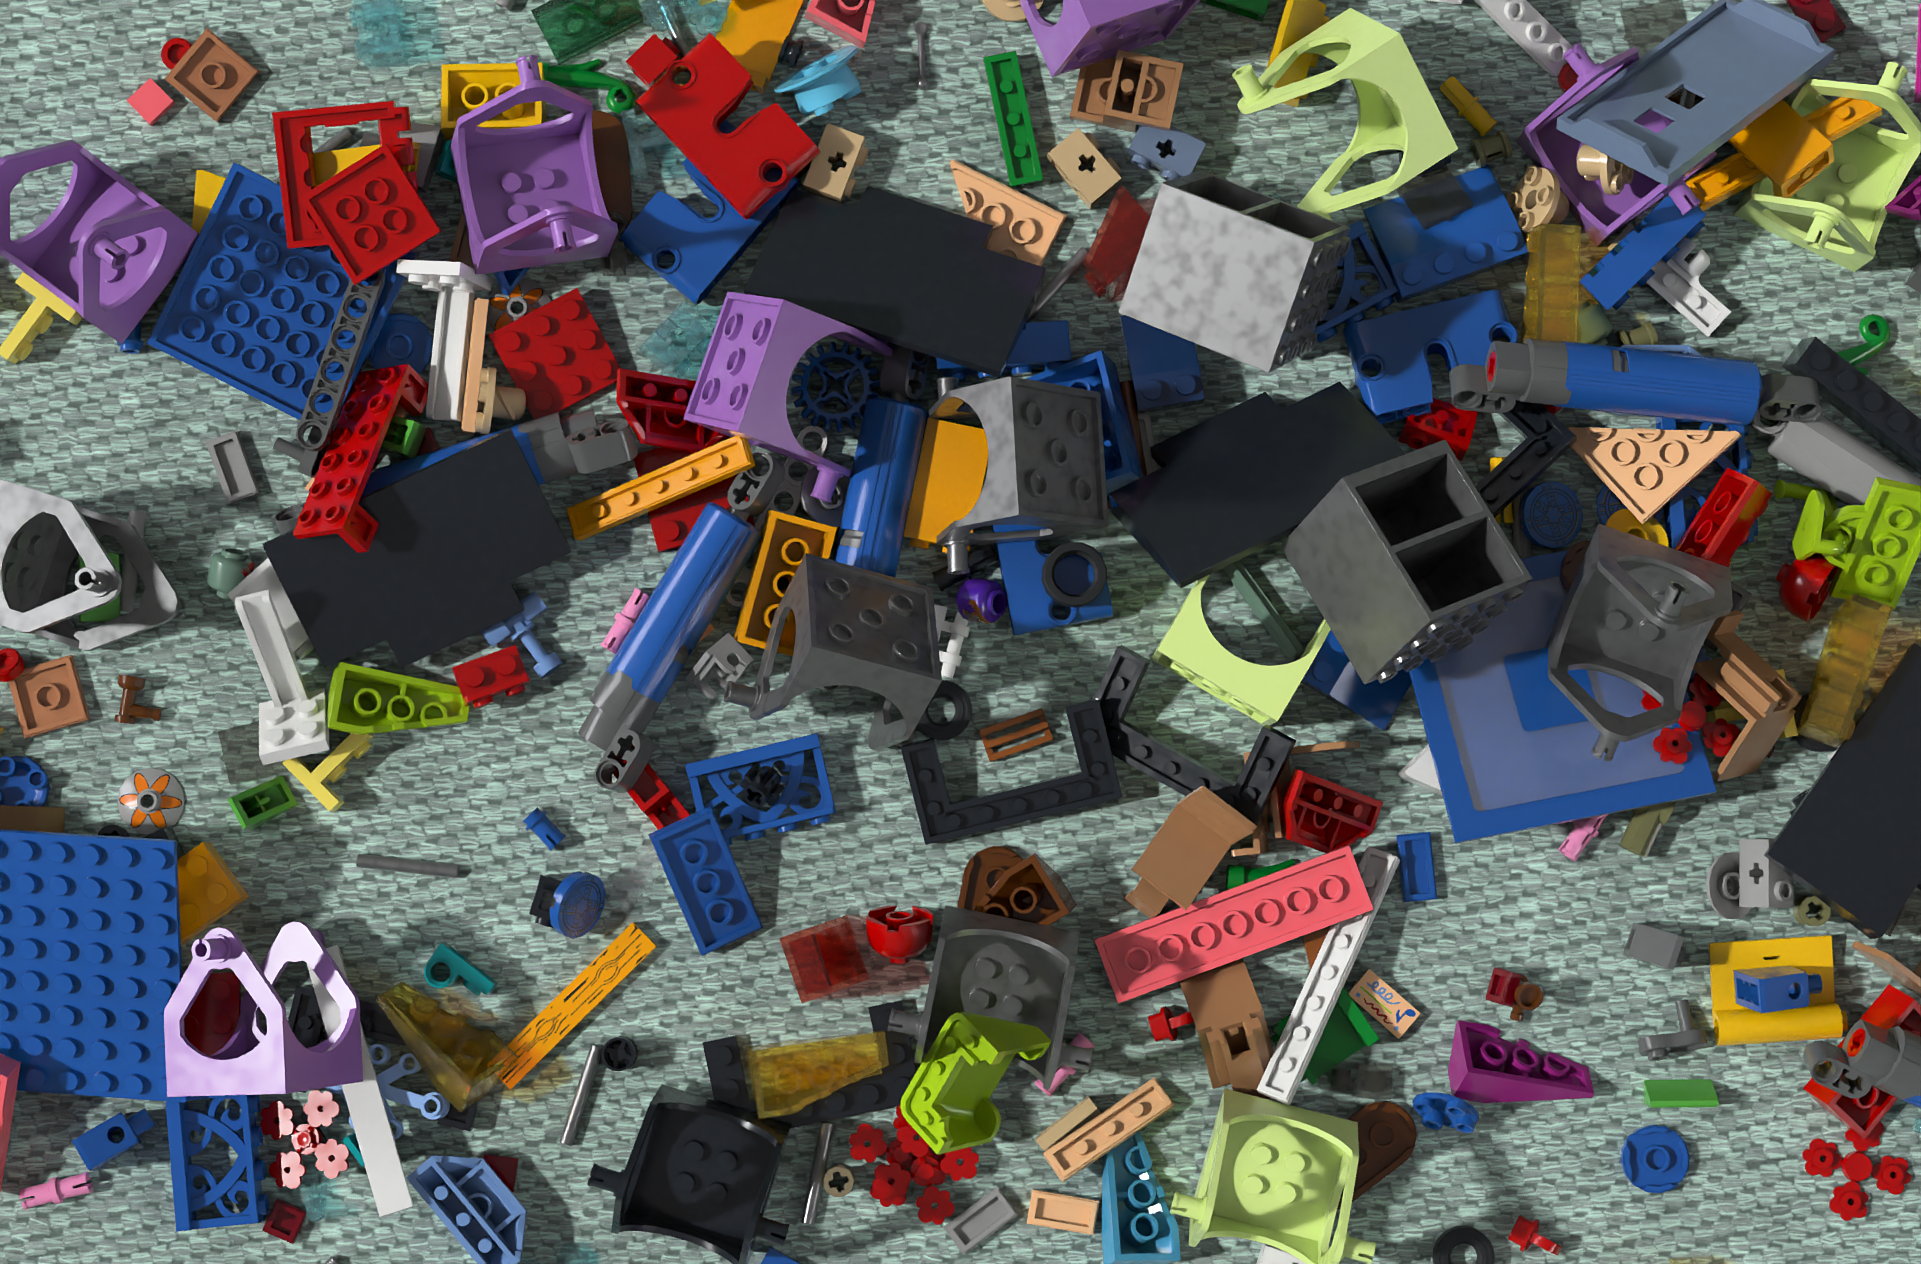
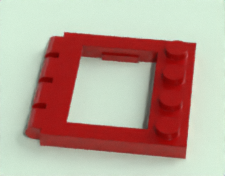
[272,101,418,249]

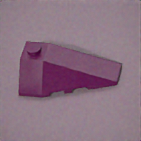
[1448,1020,1594,1103]

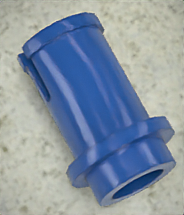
[117,320,144,354]
[523,807,566,851]

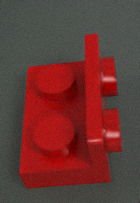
[1398,398,1478,461]
[452,645,530,709]

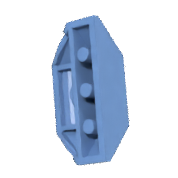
[406,1155,527,1264]

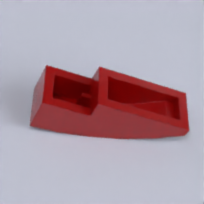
[613,744,691,830]

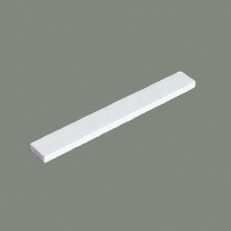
[1257,846,1400,1105]
[306,945,414,1218]

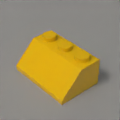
[1266,0,1330,107]
[441,63,547,141]

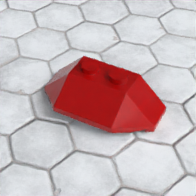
[616,368,725,452]
[1282,769,1383,853]

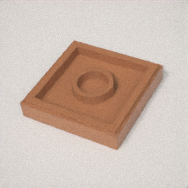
[164,28,260,123]
[8,655,91,739]

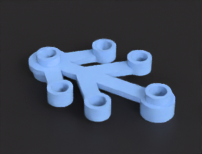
[326,1044,450,1139]

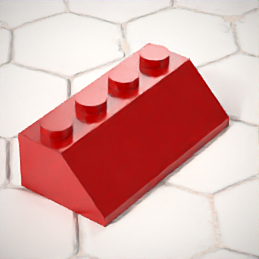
[1675,467,1772,567]
[1803,984,1921,1140]

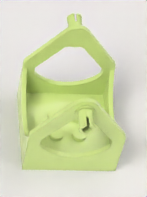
[1232,8,1458,221]
[1733,62,1921,272]
[1151,575,1331,726]
[1170,1088,1376,1264]

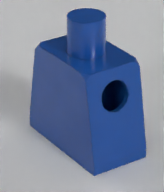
[1734,966,1822,1013]
[72,1108,155,1171]

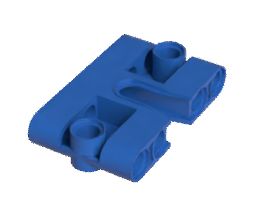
[619,119,801,305]
[1343,290,1518,424]
[983,474,1113,636]

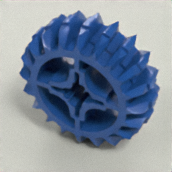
[791,342,881,433]

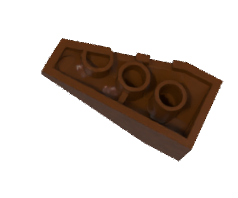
[972,853,1077,926]

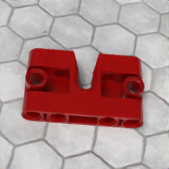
[635,33,821,220]

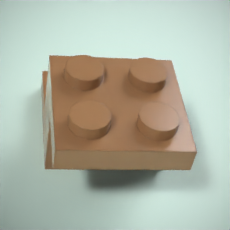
[1069,49,1184,133]

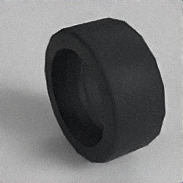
[1041,542,1107,607]

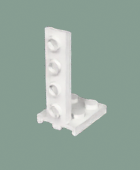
[1424,0,1574,76]
[396,259,492,422]
[235,590,330,765]

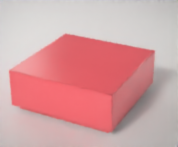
[126,78,176,126]

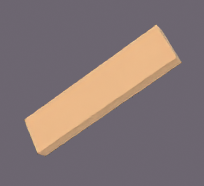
[460,298,489,436]
[1043,1077,1174,1183]

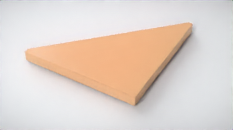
[950,159,1067,266]
[1567,427,1742,525]

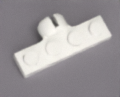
[1607,223,1731,337]

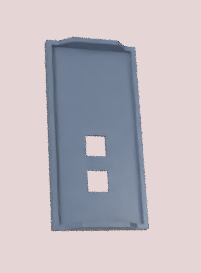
[1556,0,1835,186]

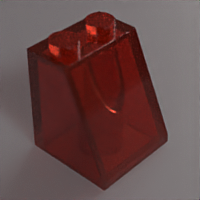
[1083,186,1150,302]
[779,915,869,1003]

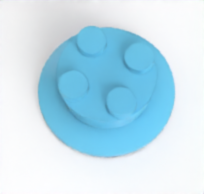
[773,45,862,116]

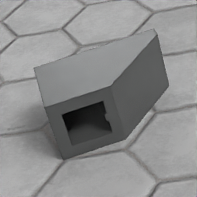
[1623,923,1686,970]

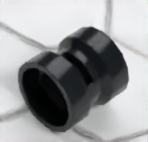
[601,1036,638,1071]

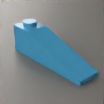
[1101,1131,1181,1264]

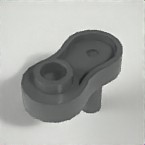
[273,425,335,478]
[1638,999,1708,1061]

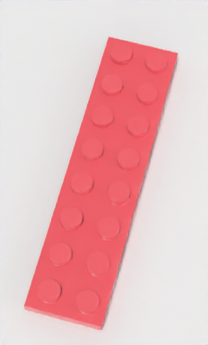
[1094,845,1374,1003]

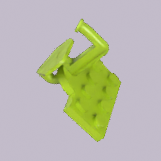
[1774,477,1921,609]

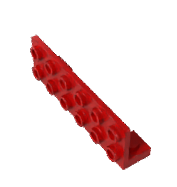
[293,364,429,553]

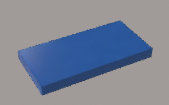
[648,806,763,956]

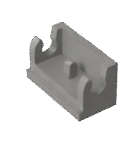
[685,632,754,699]

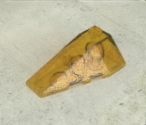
[376,982,519,1112]
[746,1031,889,1119]

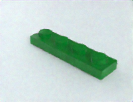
[983,51,1043,189]

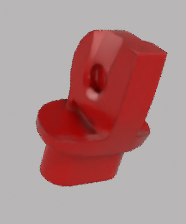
[1148,1006,1194,1042]
[1508,1215,1562,1256]

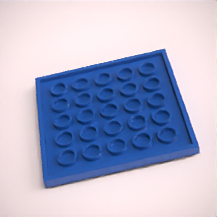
[147,162,418,424]

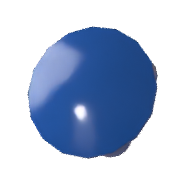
[0,755,50,807]
[1412,1092,1479,1133]

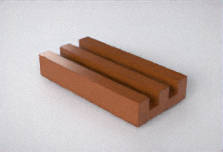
[979,708,1054,762]

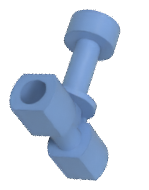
[481,591,563,679]

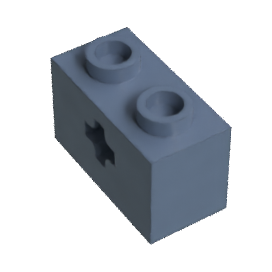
[1127,125,1207,181]

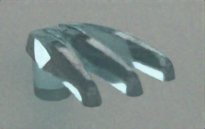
[300,1162,327,1221]

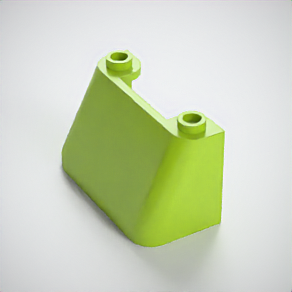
[900,1011,1052,1155]

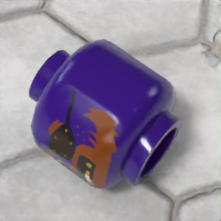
[956,578,1007,624]

